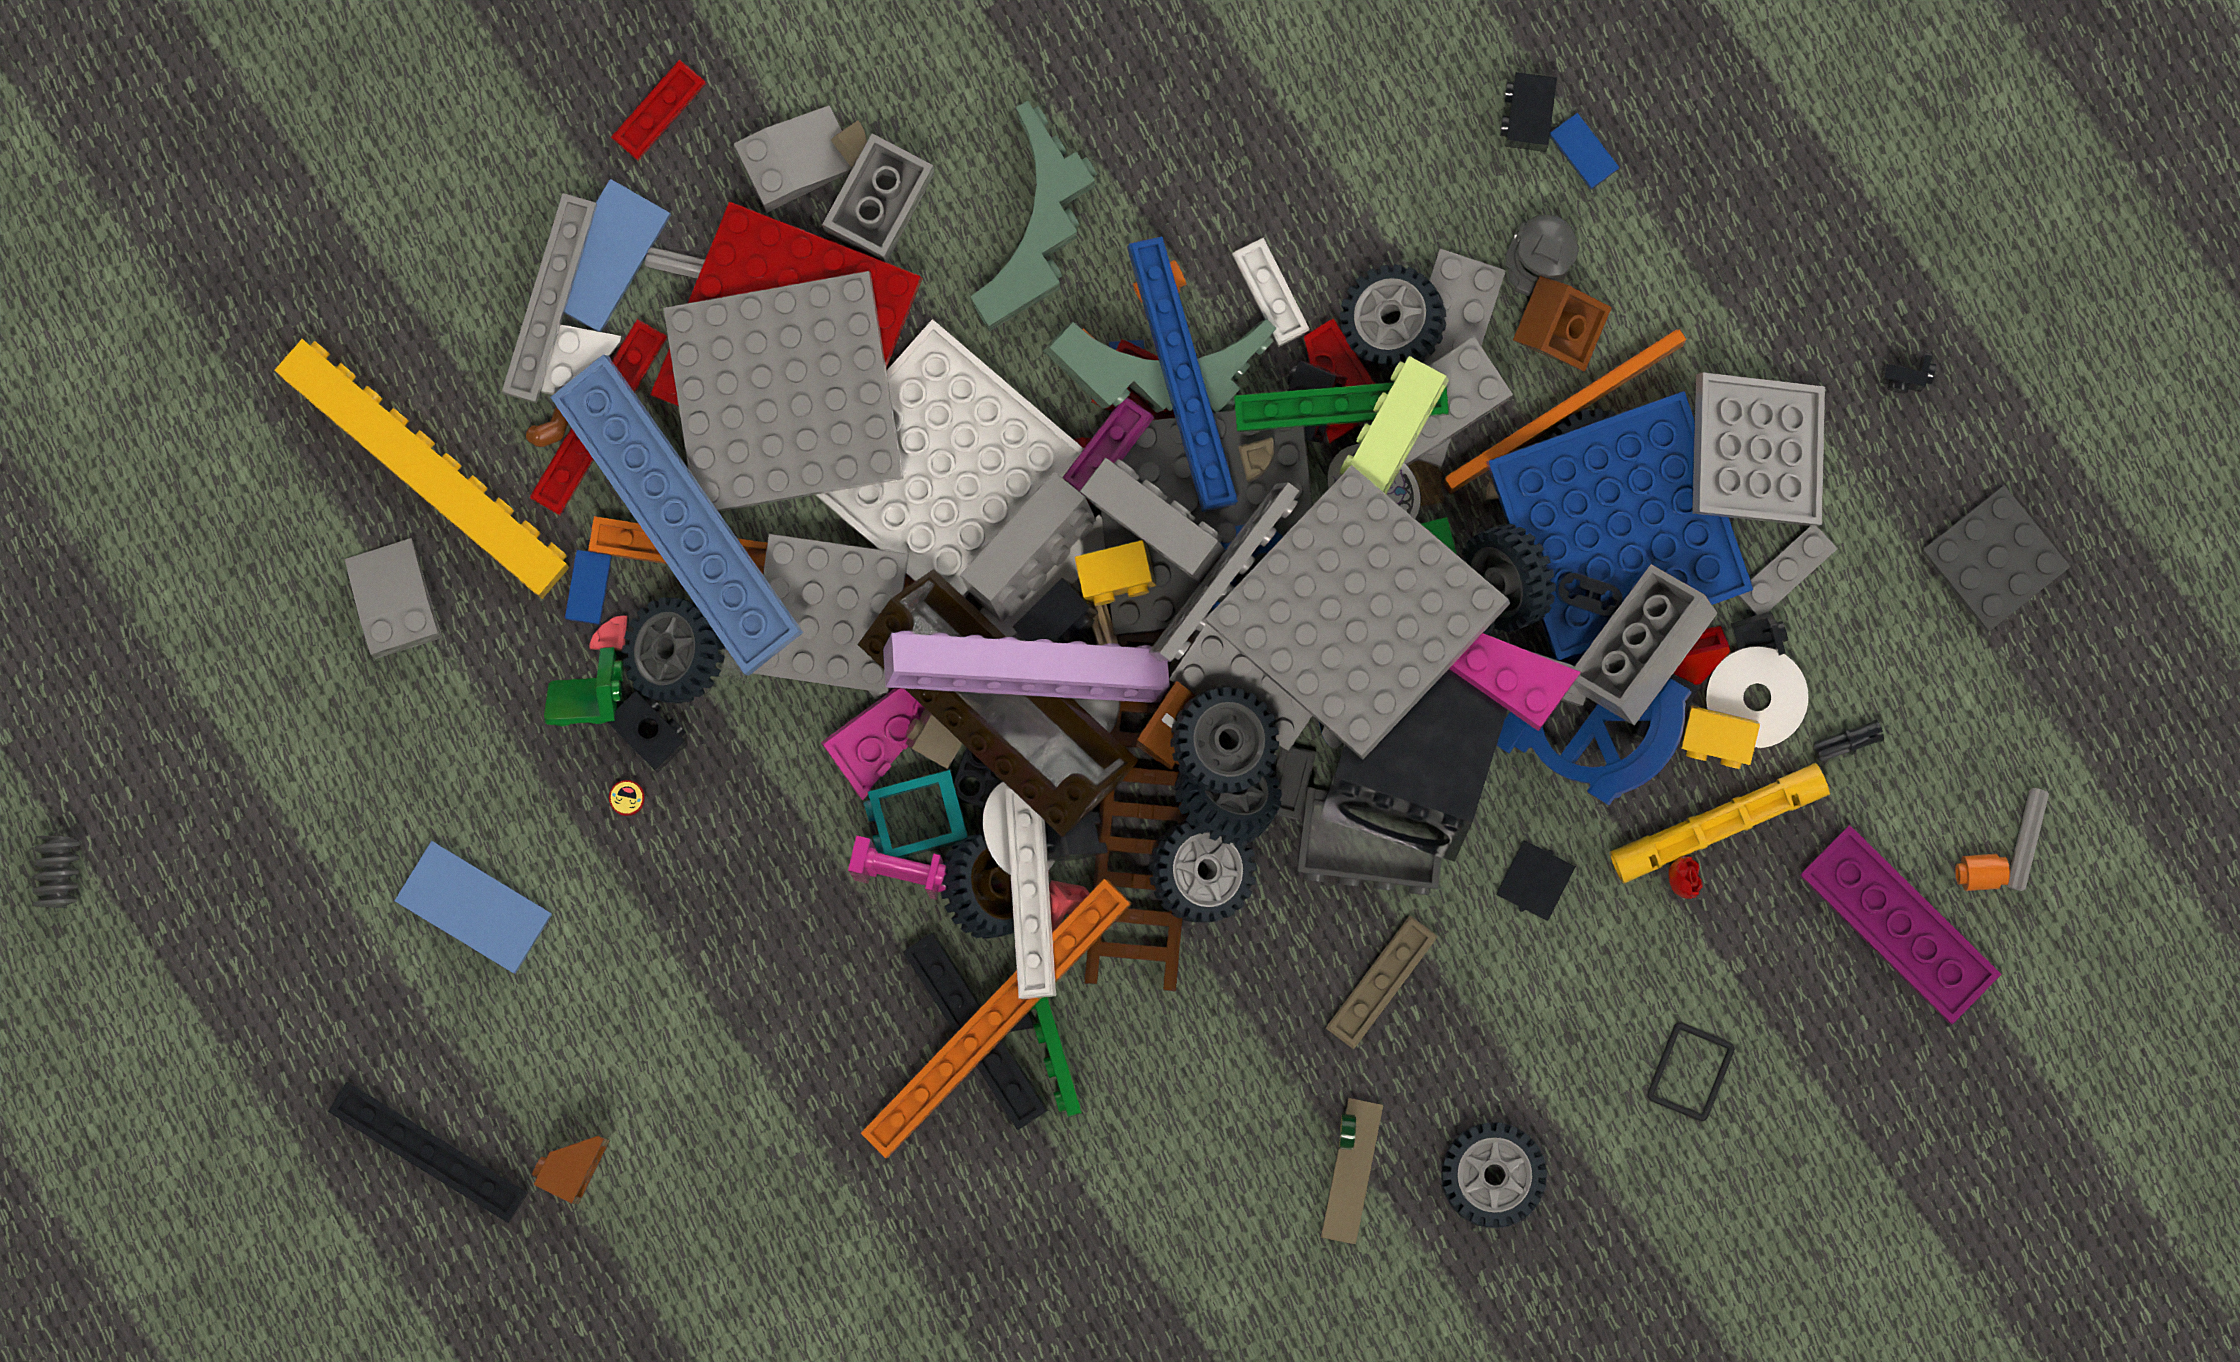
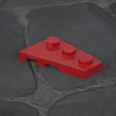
[1304,318,1375,444]

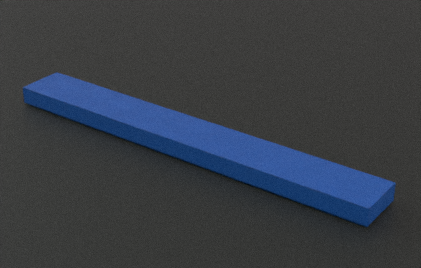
[1127,237,1238,512]

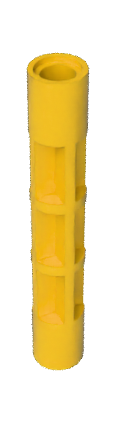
[1609,763,1830,884]

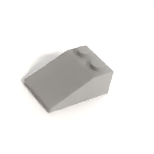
[734,106,854,213]
[344,538,443,659]

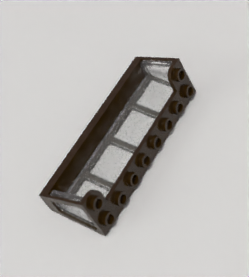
[857,569,1138,837]

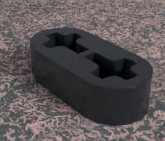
[1556,573,1623,616]

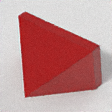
[1674,626,1730,685]

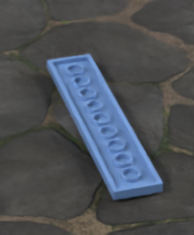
[550,354,804,675]

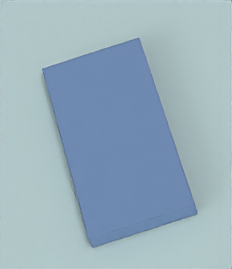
[565,179,671,332]
[395,841,552,974]

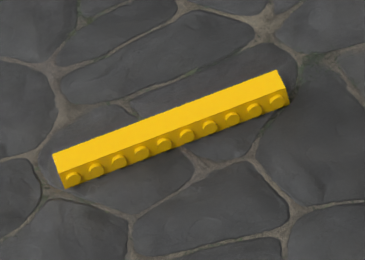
[275,339,569,599]

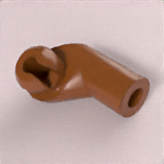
[526,406,568,447]

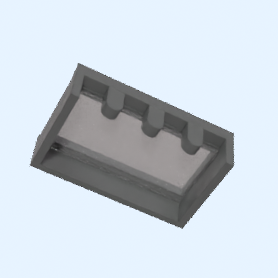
[1297,787,1445,895]

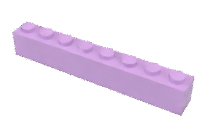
[883,631,1170,703]

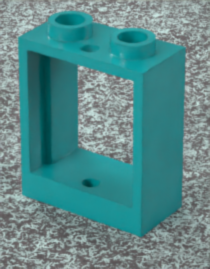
[864,770,968,858]

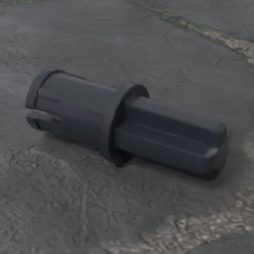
[1813,720,1884,761]

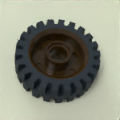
[940,833,1014,939]

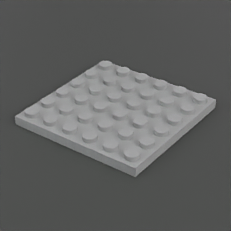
[664,271,904,512]
[1205,465,1510,759]

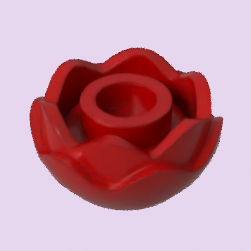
[1669,856,1703,899]

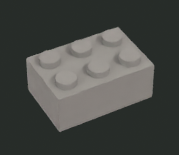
[822,134,935,263]

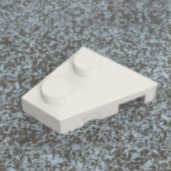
[542,325,622,395]

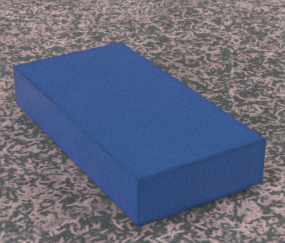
[1550,113,1619,190]
[565,550,612,625]

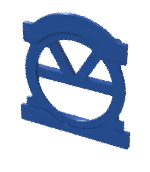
[1497,650,1691,805]

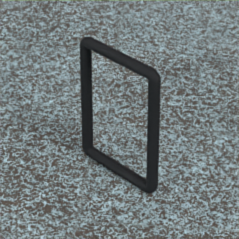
[1647,1022,1735,1121]

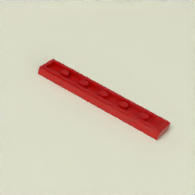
[529,319,668,516]

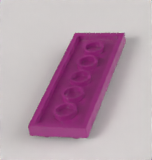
[1799,825,2002,1025]

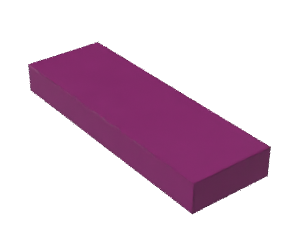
[1062,397,1154,499]

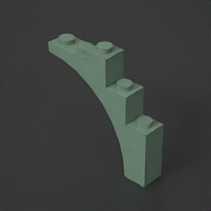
[970,101,1097,332]
[1043,319,1277,413]

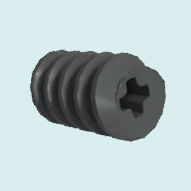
[32,836,80,908]

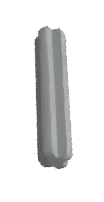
[645,247,705,279]
[2006,788,2049,891]

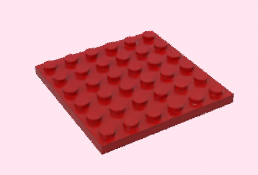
[650,202,923,407]

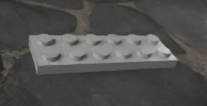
[1418,249,1506,468]
[1149,482,1299,661]

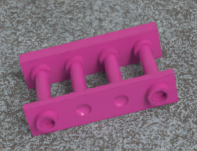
[848,835,947,900]

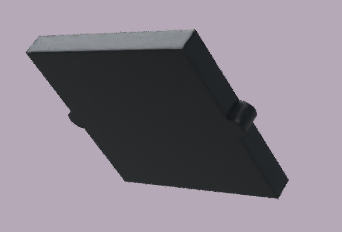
[1496,840,1576,921]

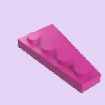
[821,688,925,800]

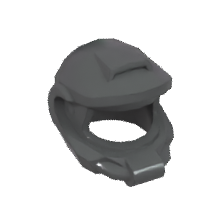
[1505,214,1579,298]

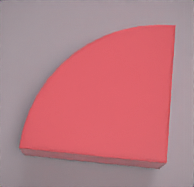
[589,616,628,651]

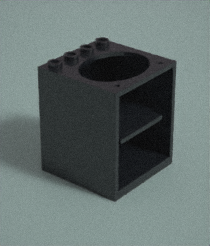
[1320,669,1508,862]

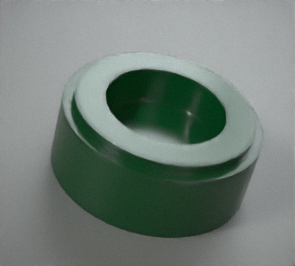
[1339,1114,1356,1150]

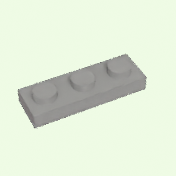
[1738,525,1838,616]

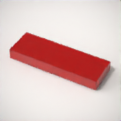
[611,60,706,161]

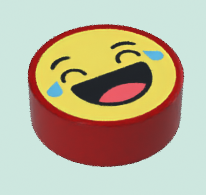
[609,780,645,816]

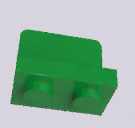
[544,647,624,726]

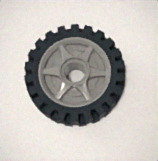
[1340,264,1447,371]
[1149,820,1257,923]
[1441,1122,1547,1228]

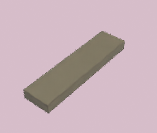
[1325,916,1438,1050]
[1321,1098,1383,1245]

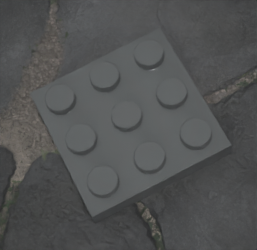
[1922,485,2071,633]

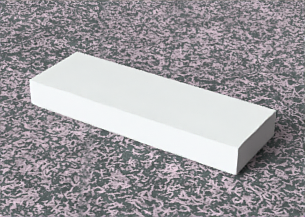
[1232,238,1310,347]

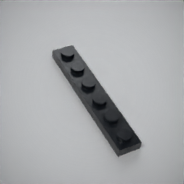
[903,932,1049,1130]
[328,1082,528,1223]

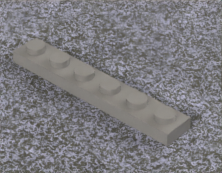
[502,193,597,404]

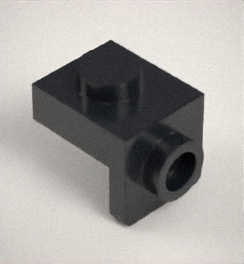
[1880,352,1936,394]
[1731,611,1788,656]

